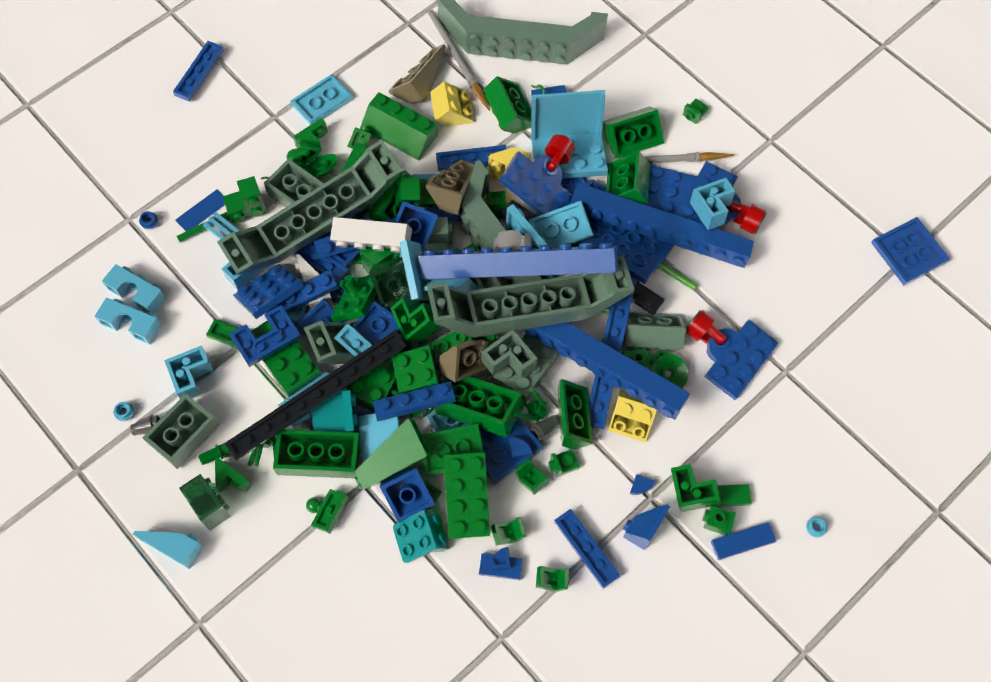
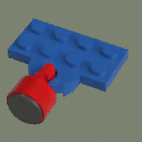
[499,134,576,215]
[676,161,767,235]
[686,310,779,401]

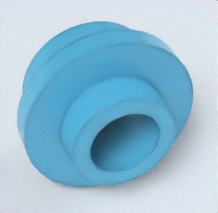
[113,402,134,421]
[806,517,827,538]

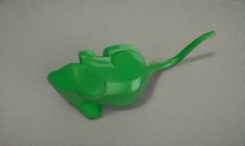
[261,141,322,179]

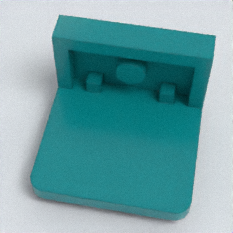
[312,390,358,432]
[393,509,450,563]

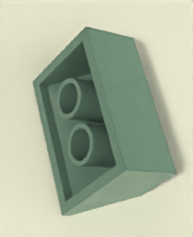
[624,312,686,351]

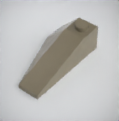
[388,44,446,104]
[426,160,475,215]
[439,340,497,382]

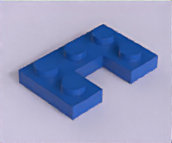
[229,305,301,367]

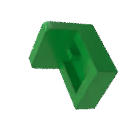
[515,459,549,495]
[491,517,526,546]
[535,566,570,592]

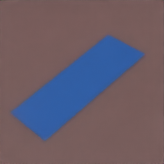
[175,189,225,231]

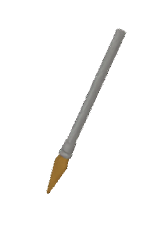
[428,10,490,111]
[606,152,734,166]

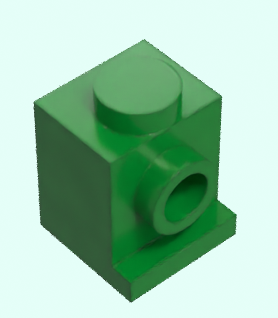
[623,348,652,369]
[702,506,736,536]

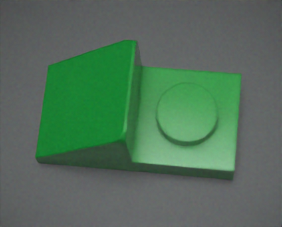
[293,118,328,149]
[215,457,251,492]

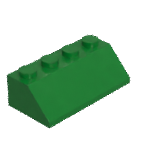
[360,92,438,161]

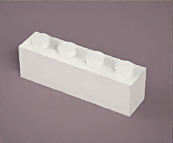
[330,217,412,253]

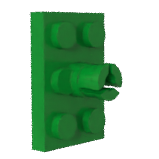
[331,273,385,322]
[422,424,483,476]

